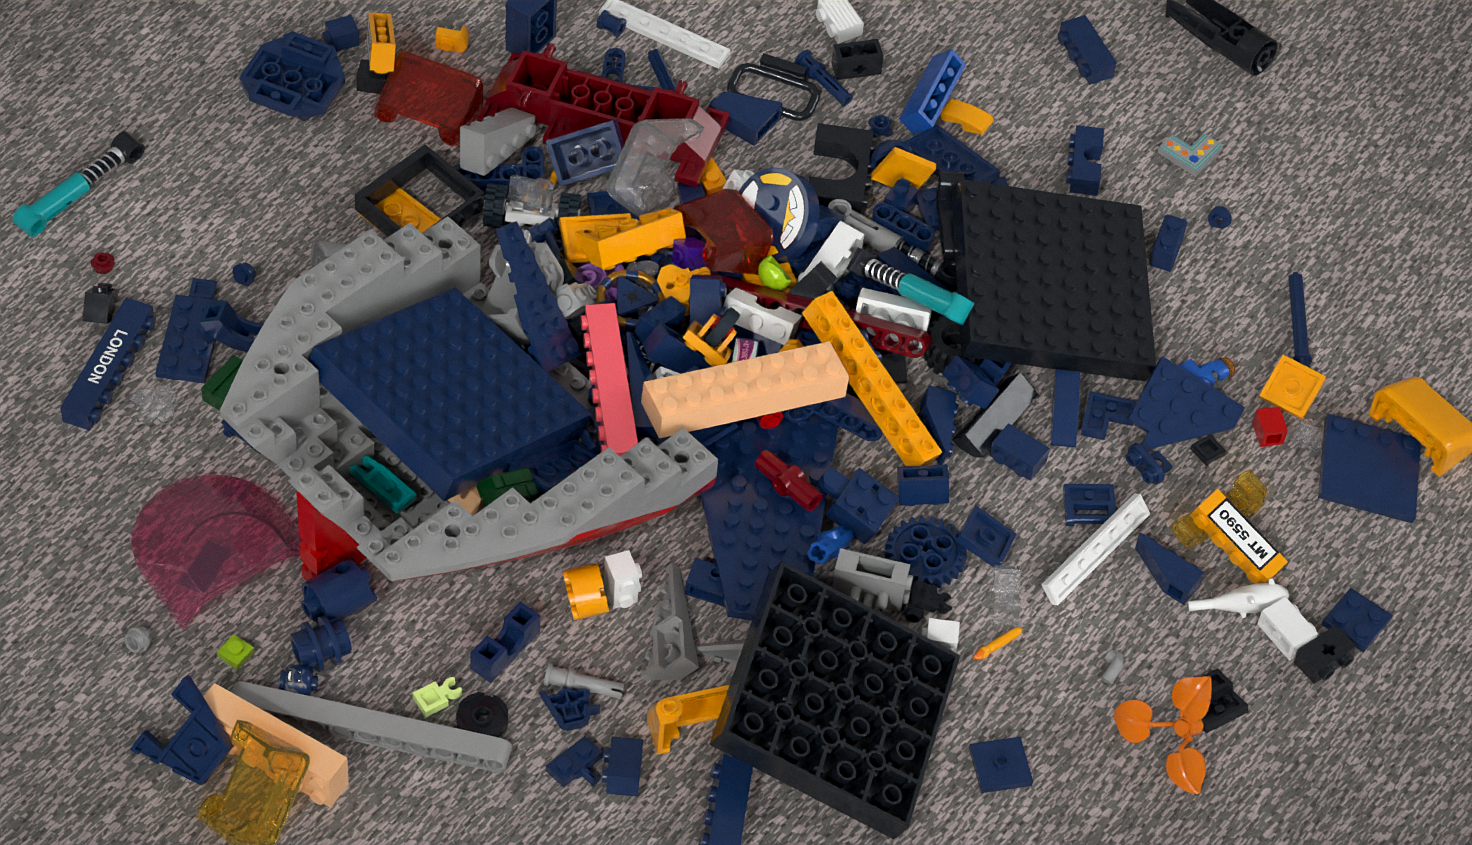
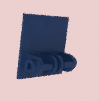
[833,272,894,310]

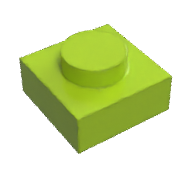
[217,634,254,670]

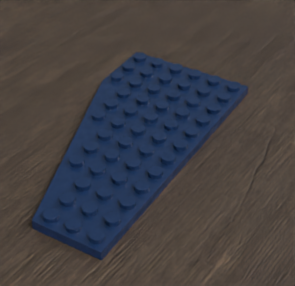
[699,410,838,621]

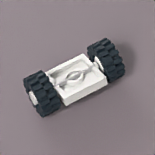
[483,183,581,235]

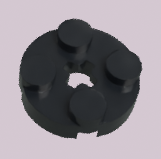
[456,692,508,738]

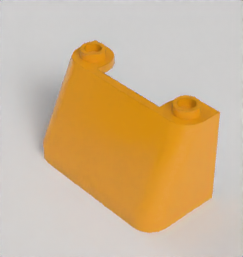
[1368,376,1472,477]
[647,685,730,755]

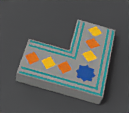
[1158,133,1223,177]

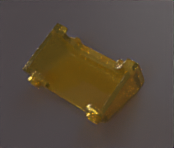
[196,720,310,845]

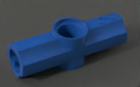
[807,525,854,565]

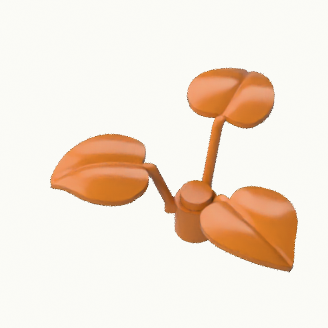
[1114,676,1212,794]

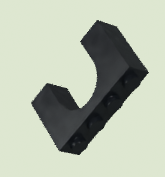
[809,123,877,214]

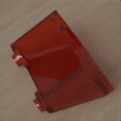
[374,51,483,147]
[674,189,773,275]

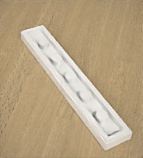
[599,0,730,69]
[1041,493,1150,605]

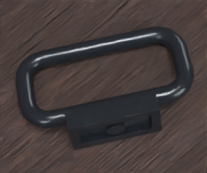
[727,53,820,121]

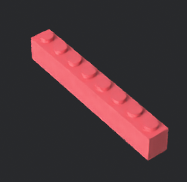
[581,303,638,456]

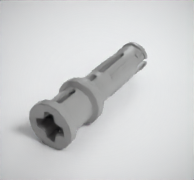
[544,663,625,700]

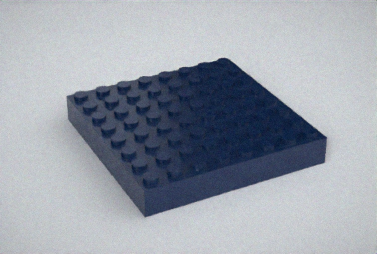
[308,288,592,501]

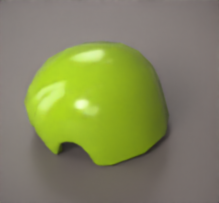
[758,255,792,291]

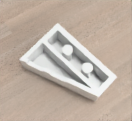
[797,221,864,292]

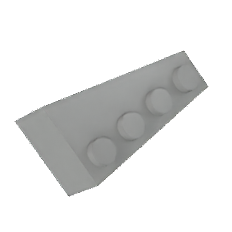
[460,107,537,176]

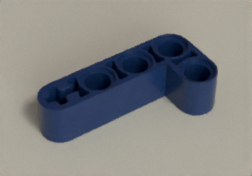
[452,146,544,195]
[785,393,882,441]

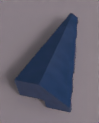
[626,332,671,443]

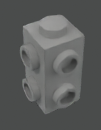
[555,282,597,319]

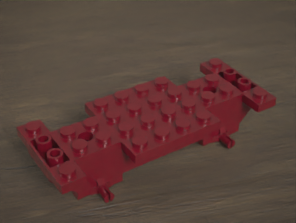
[477,43,730,187]

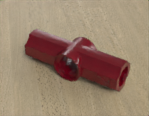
[754,449,823,512]

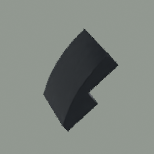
[1201,668,1248,733]

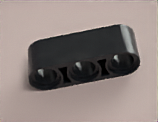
[775,261,838,314]

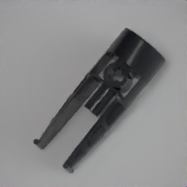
[1165,0,1278,76]

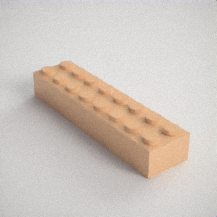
[641,341,849,438]

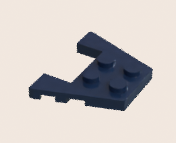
[130,675,234,786]

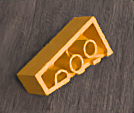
[575,208,686,270]

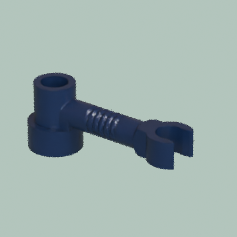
[529,217,565,262]

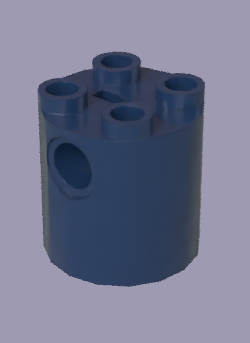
[301,557,377,623]

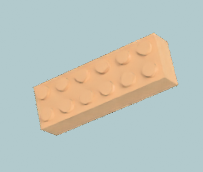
[203,683,349,808]

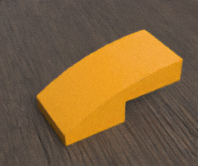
[940,99,994,135]

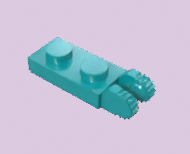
[350,455,417,514]

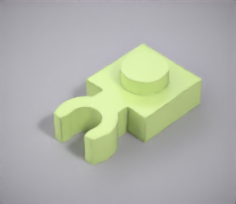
[412,677,462,717]

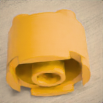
[562,563,609,620]

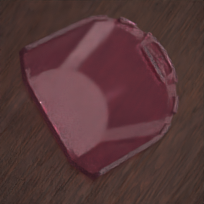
[131,475,303,630]

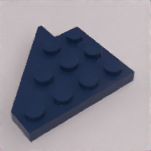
[1126,357,1245,450]

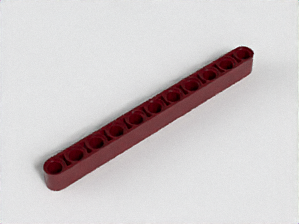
[710,272,931,358]

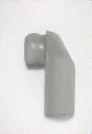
[1101,649,1124,685]

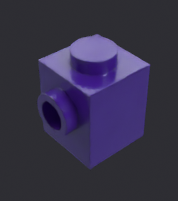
[672,237,709,271]

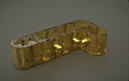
[1171,470,1267,550]

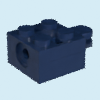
[818,468,900,544]

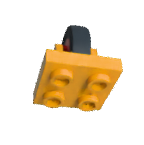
[683,307,740,367]

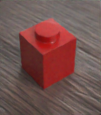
[1252,407,1288,447]

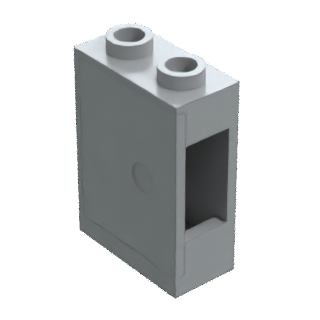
[832,548,913,612]

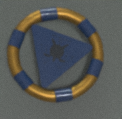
[596,269,665,329]

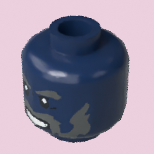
[279,664,318,696]

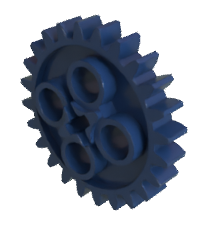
[885,515,967,589]

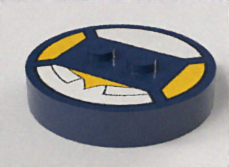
[730,167,820,264]

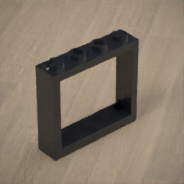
[355,144,485,237]

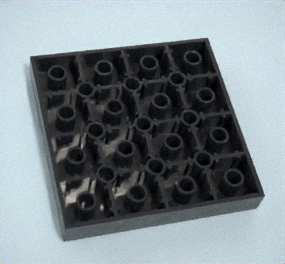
[952,179,1156,381]
[709,561,961,839]

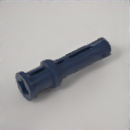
[795,49,853,107]

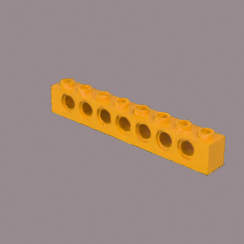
[802,291,942,466]

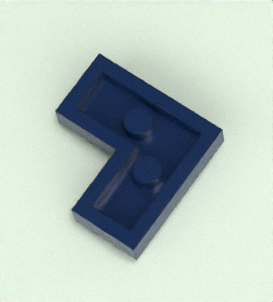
[1081,391,1136,440]

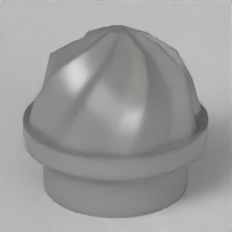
[124,627,152,653]

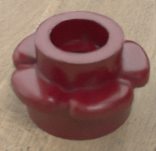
[91,252,115,274]

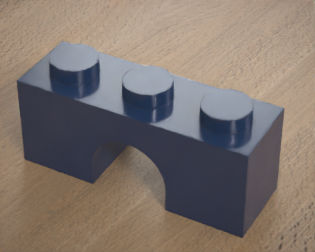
[1066,125,1104,196]
[470,601,540,683]

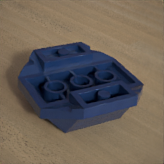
[239,31,345,121]

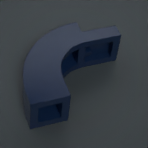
[199,301,264,352]

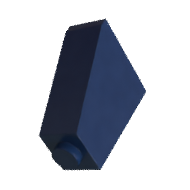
[709,91,783,146]

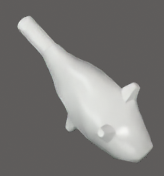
[1188,578,1289,618]

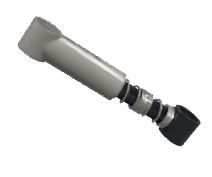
[828,199,957,292]

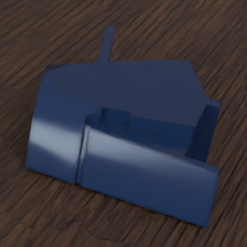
[539,686,600,731]

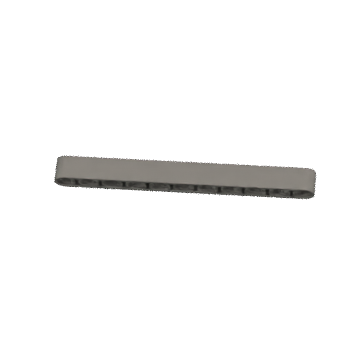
[231,681,512,773]

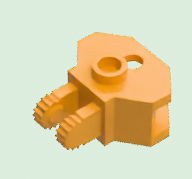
[657,264,710,317]

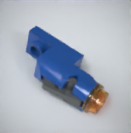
[1179,357,1235,390]

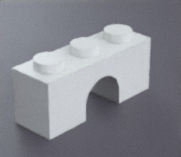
[723,288,802,345]

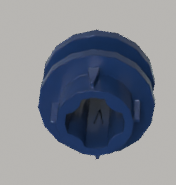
[290,615,352,672]

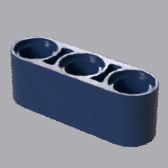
[872,203,935,255]

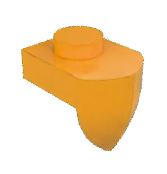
[435,25,469,53]

